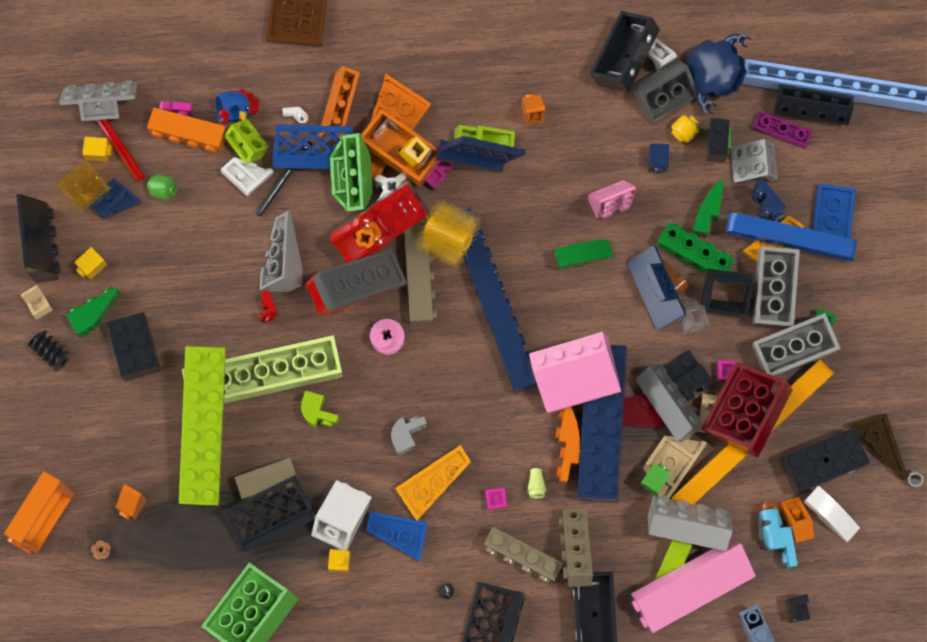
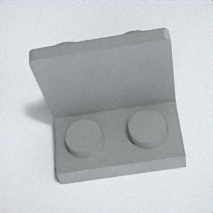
[731,139,778,183]

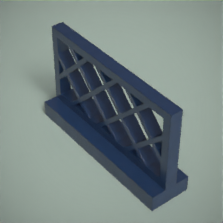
[436,136,525,173]

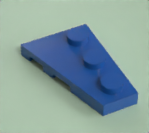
[366,511,428,562]

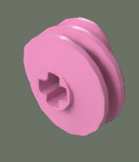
[370,319,405,355]

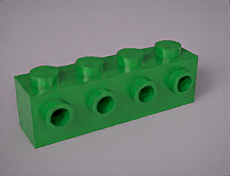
[656,222,735,284]

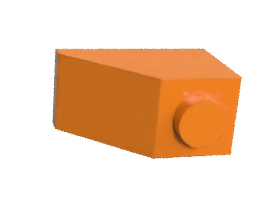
[521,94,545,125]
[115,484,147,520]
[780,497,814,543]

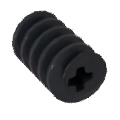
[27,330,70,372]

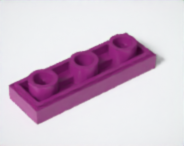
[753,111,812,149]

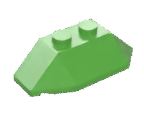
[330,133,373,212]

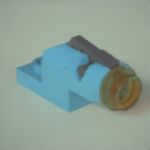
[758,502,798,569]

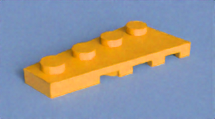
[395,445,471,521]

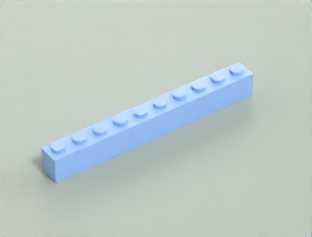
[742,59,927,113]

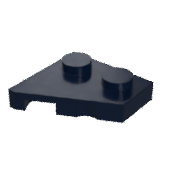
[88,178,142,219]

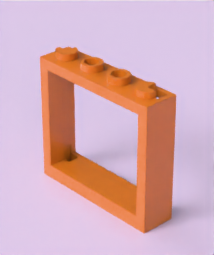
[4,471,75,554]

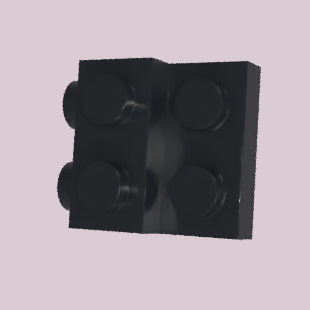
[664,350,712,401]

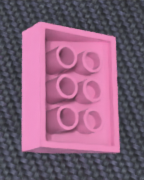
[529,332,622,413]

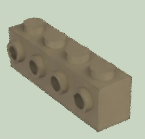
[559,509,593,587]
[484,527,563,584]

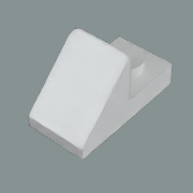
[647,38,677,71]

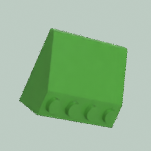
[201,563,298,642]

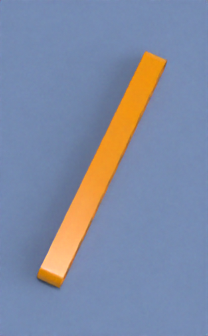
[671,359,834,504]

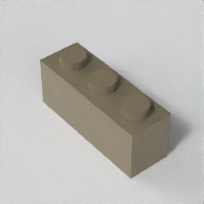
[235,458,299,503]

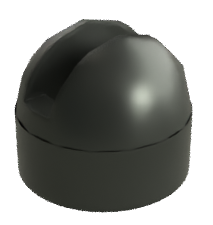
[437,583,454,599]

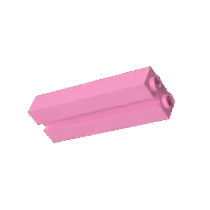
[631,538,756,633]

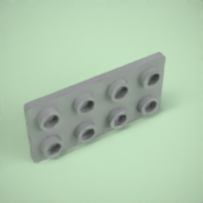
[59,81,138,121]

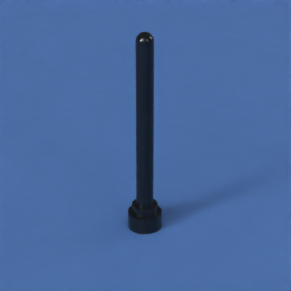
[256,138,313,216]

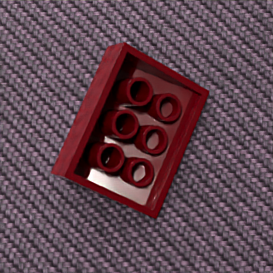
[701,362,793,458]

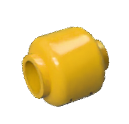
[671,115,699,143]

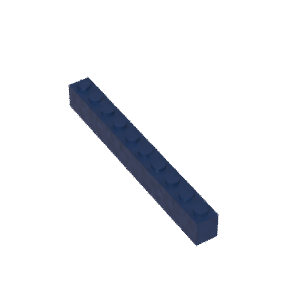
[449,208,537,394]

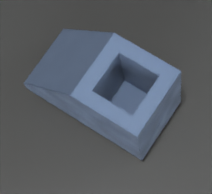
[739,605,775,642]

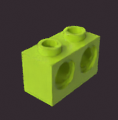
[224,119,269,164]

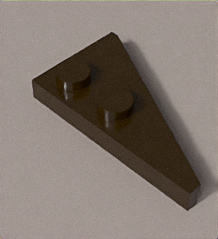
[849,413,908,480]

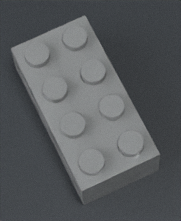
[752,246,800,328]
[752,313,841,377]
[647,496,733,551]

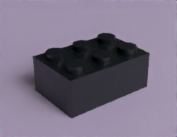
[107,312,162,381]

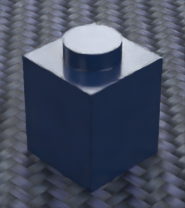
[648,143,669,174]

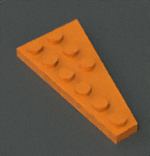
[370,73,432,187]

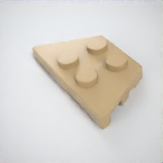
[643,436,707,498]

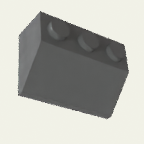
[631,59,697,124]

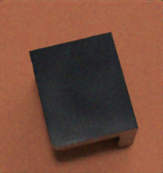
[785,594,810,623]

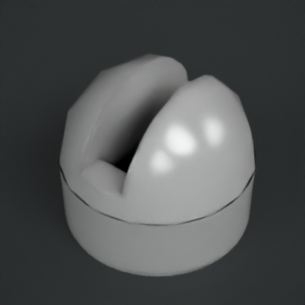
[908,470,924,487]

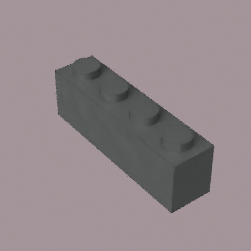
[635,364,703,442]

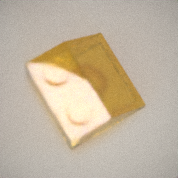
[56,159,111,213]

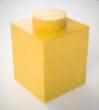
[398,136,430,166]
[82,137,113,162]
[74,247,107,280]
[328,549,351,573]

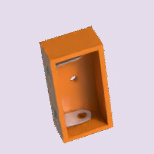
[361,109,441,188]

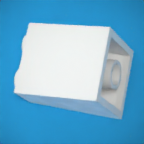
[311,480,371,551]

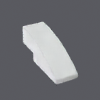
[803,486,860,543]

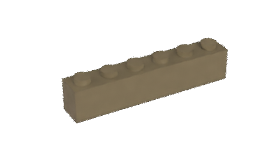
[404,215,437,326]

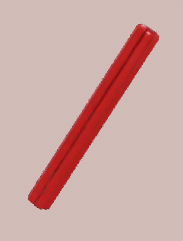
[96,119,145,182]

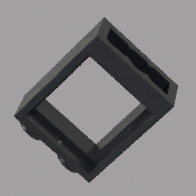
[701,268,756,317]

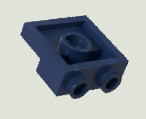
[751,178,786,222]

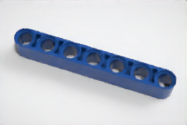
[726,213,858,261]

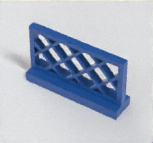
[272,124,353,169]

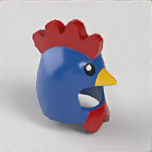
[215,89,260,125]

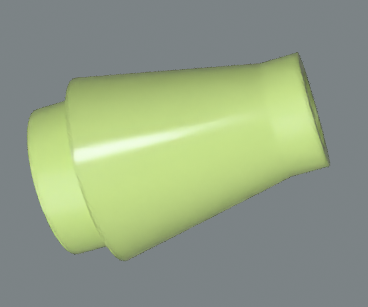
[527,468,547,499]

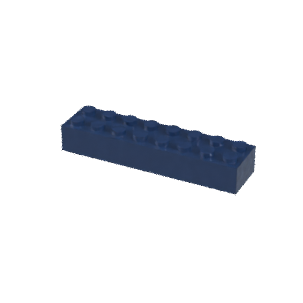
[577,345,628,503]

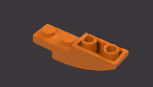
[555,407,580,485]

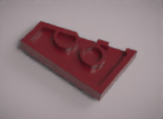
[623,393,664,428]

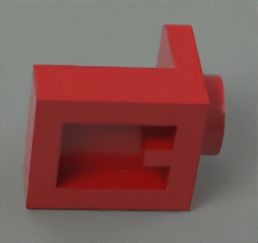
[258,290,279,322]

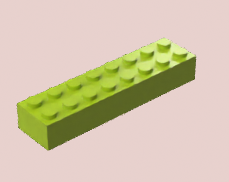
[179,345,226,505]

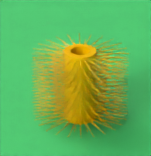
[416,200,481,268]

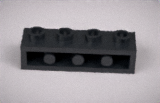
[774,84,854,126]

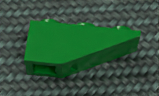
[66,287,121,338]

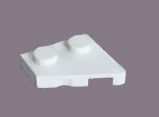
[221,157,273,197]

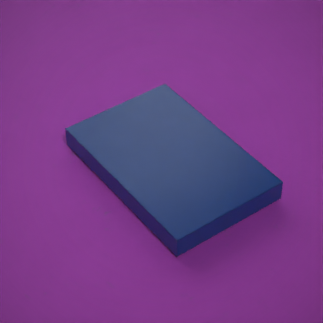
[812,183,856,238]

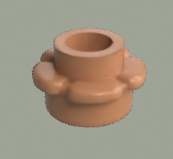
[91,540,111,560]

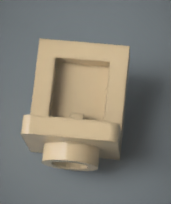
[21,285,53,320]

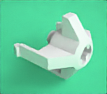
[374,173,408,201]

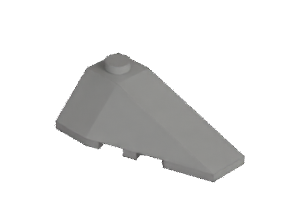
[259,211,303,292]

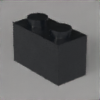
[706,118,730,163]

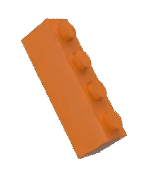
[318,66,360,146]
[147,107,227,153]

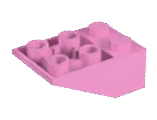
[588,180,636,219]

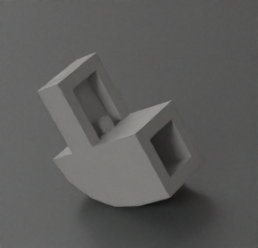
[391,416,427,456]

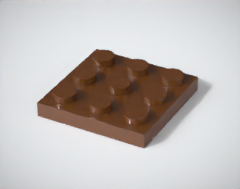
[266,0,327,47]

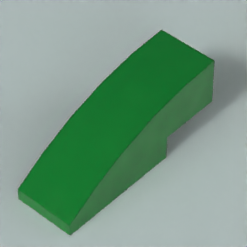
[692,180,724,238]
[554,239,614,271]

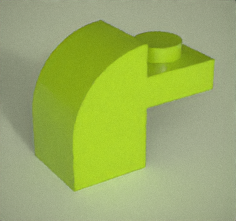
[301,391,339,429]

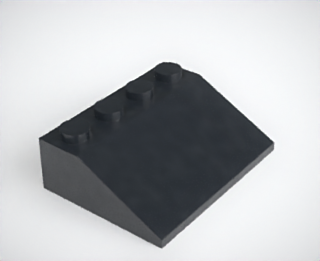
[16,194,61,283]

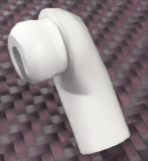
[282,107,308,124]

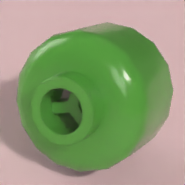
[147,174,177,201]

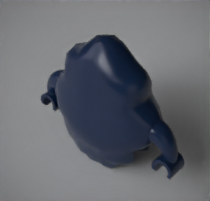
[685,34,751,115]

